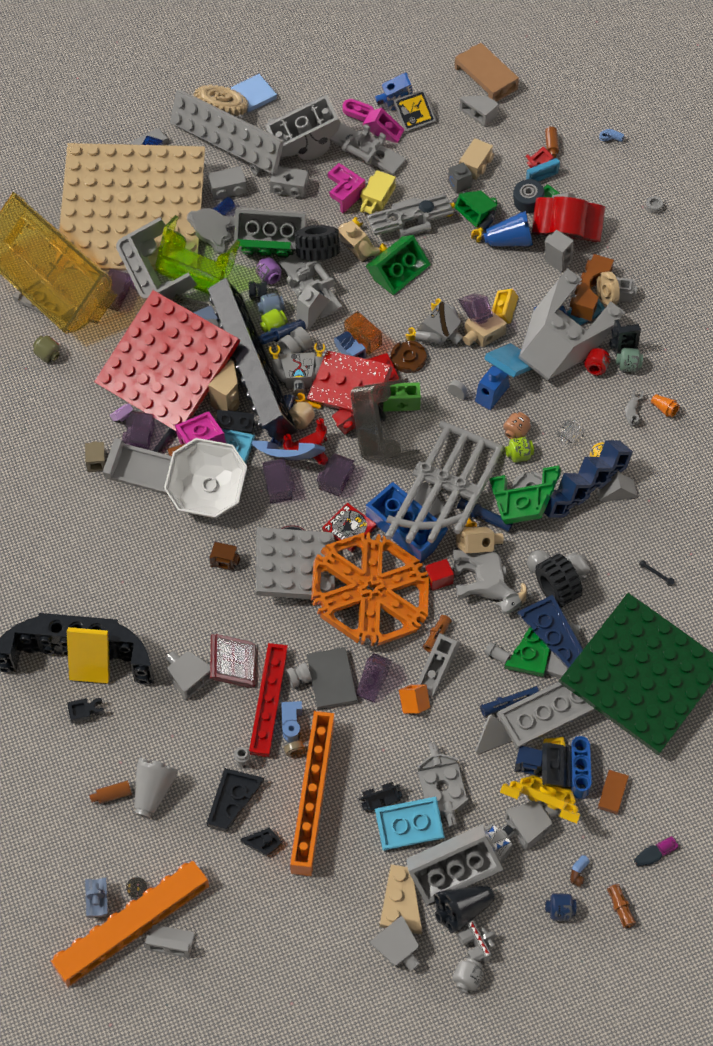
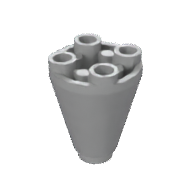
[134,758,178,818]

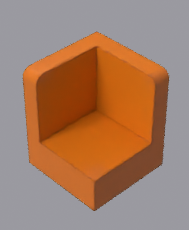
[399,684,430,713]

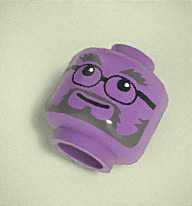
[255,258,282,284]

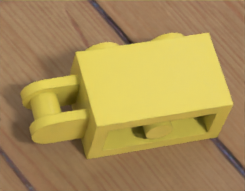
[360,170,396,214]

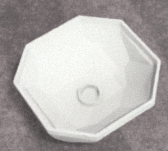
[164,438,247,518]

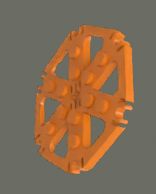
[311,532,429,646]

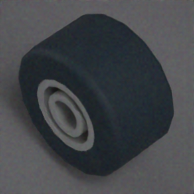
[513,179,544,213]

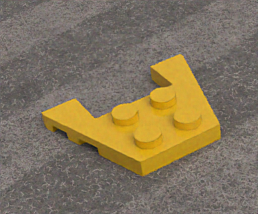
[500,775,580,824]

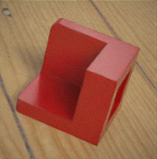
[425,559,454,591]

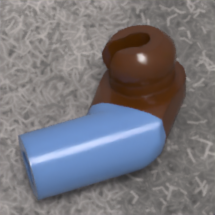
[570,855,590,887]

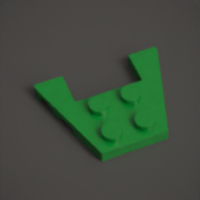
[489,465,562,524]

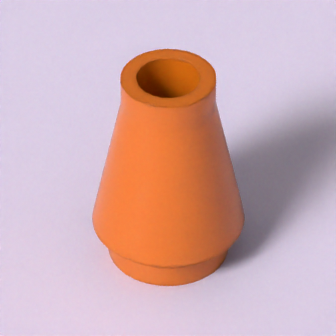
[651,394,680,417]

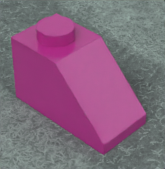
[362,108,405,143]

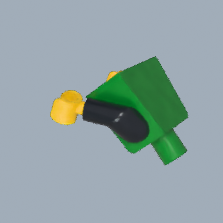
[447,191,498,243]

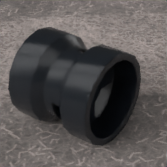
[249,281,267,300]

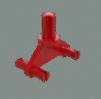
[283,418,328,465]

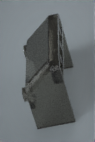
[350,378,420,460]

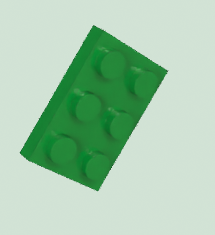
[237,239,293,257]

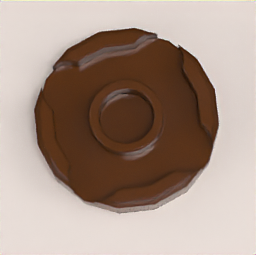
[390,340,427,373]

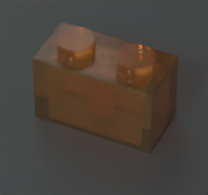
[344,311,382,355]

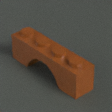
[569,254,614,321]

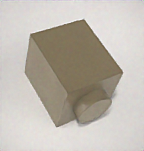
[85,441,106,472]

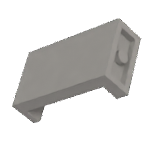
[103,438,172,495]

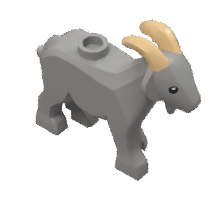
[453,550,527,615]

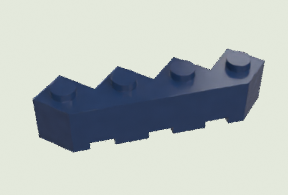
[544,440,633,518]

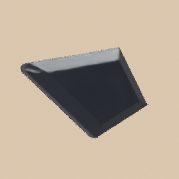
[240,828,283,857]

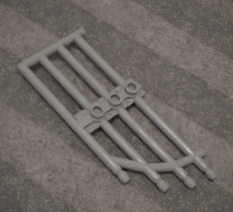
[385,420,505,543]

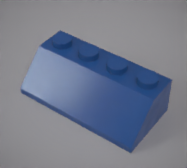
[366,482,448,563]

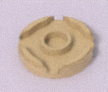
[596,272,620,307]

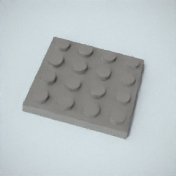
[256,527,335,599]

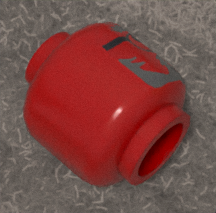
[585,348,611,375]

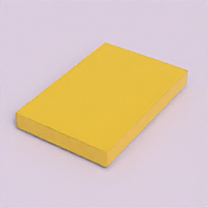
[67,627,110,684]

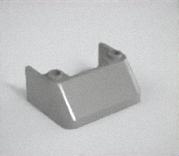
[116,217,197,300]

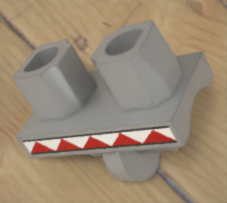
[458,921,496,964]

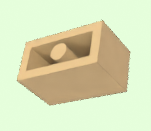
[459,138,494,180]

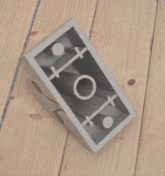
[265,94,340,160]

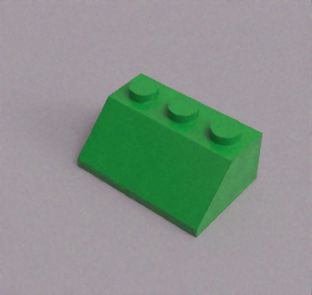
[366,235,431,295]

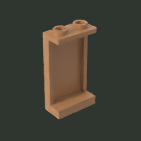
[455,43,519,102]

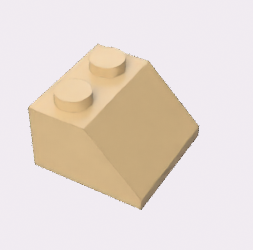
[208,360,240,411]

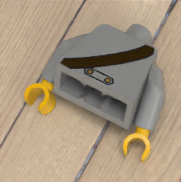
[405,298,463,344]

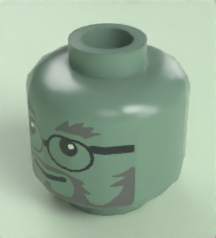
[616,348,643,373]

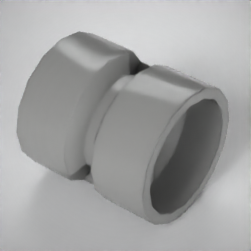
[278,327,313,354]

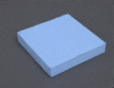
[231,74,277,112]

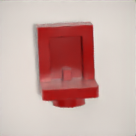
[525,146,555,168]

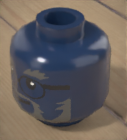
[545,893,576,921]

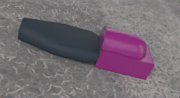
[634,836,679,867]

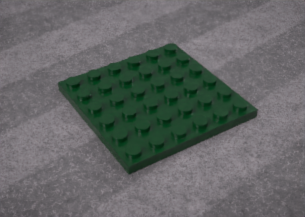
[559,592,713,755]

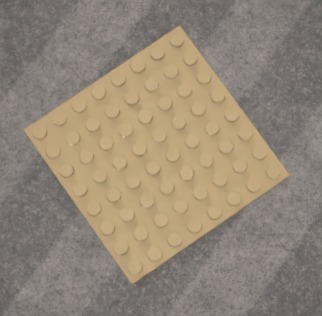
[56,143,205,272]

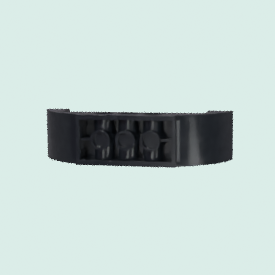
[0,613,155,685]

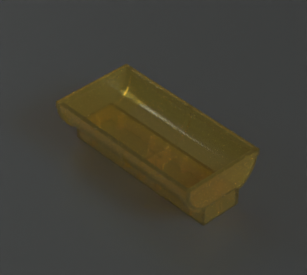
[0,192,117,334]

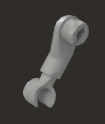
[625,388,644,426]

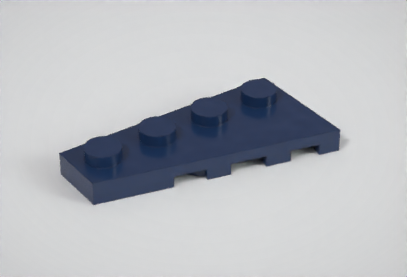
[517,595,583,669]

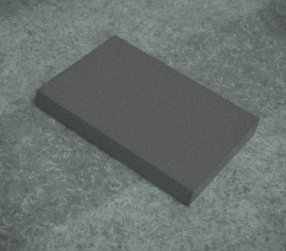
[306,647,357,710]

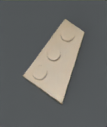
[380,864,422,935]

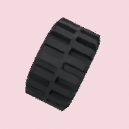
[295,225,340,261]
[535,553,583,608]

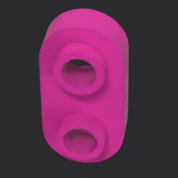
[342,99,374,121]

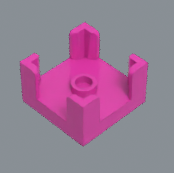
[175,411,226,445]

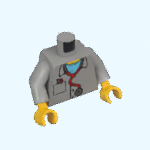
[269,343,326,395]

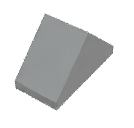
[597,472,637,502]

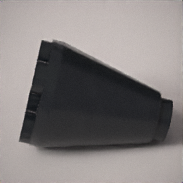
[433,886,495,934]

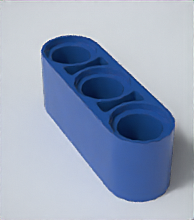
[571,736,592,799]

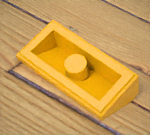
[491,288,518,324]

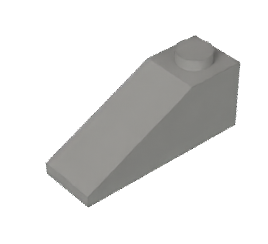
[417,633,461,697]

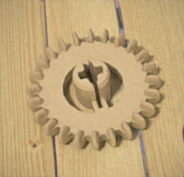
[194,85,249,116]

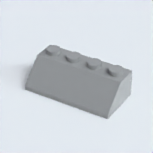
[234,207,307,249]
[407,824,504,904]

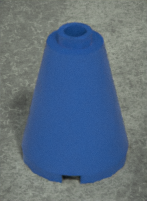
[484,211,533,246]

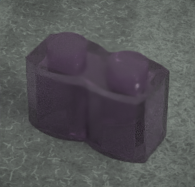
[122,411,155,450]
[317,453,355,496]

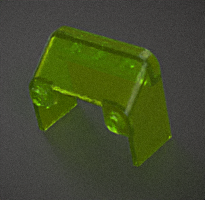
[155,215,240,294]

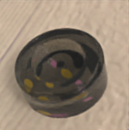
[126,877,148,900]

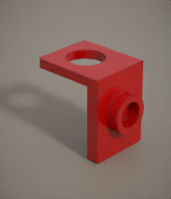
[332,409,359,435]

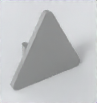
[475,715,512,754]

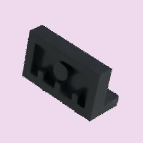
[610,319,641,356]

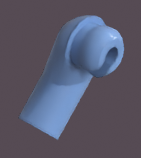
[599,129,625,142]

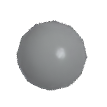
[527,550,550,574]

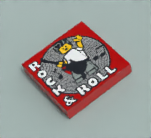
[322,503,376,552]

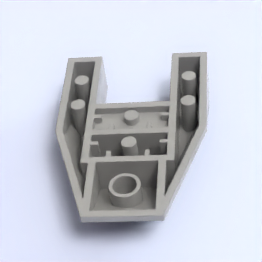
[519,268,625,380]

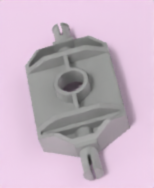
[417,742,468,828]

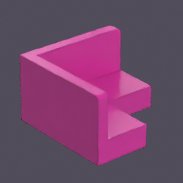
[328,163,365,213]

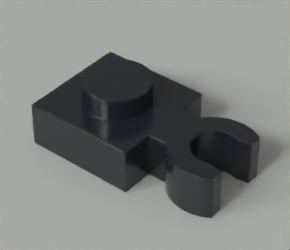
[67,698,104,724]

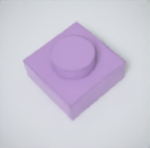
[110,404,133,422]

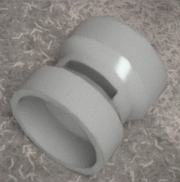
[286,663,312,688]

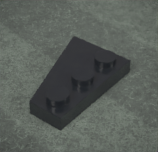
[206,768,264,832]

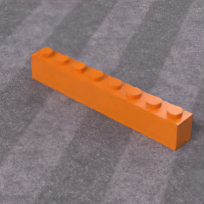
[290,711,335,876]
[51,861,209,988]

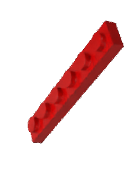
[249,643,288,757]

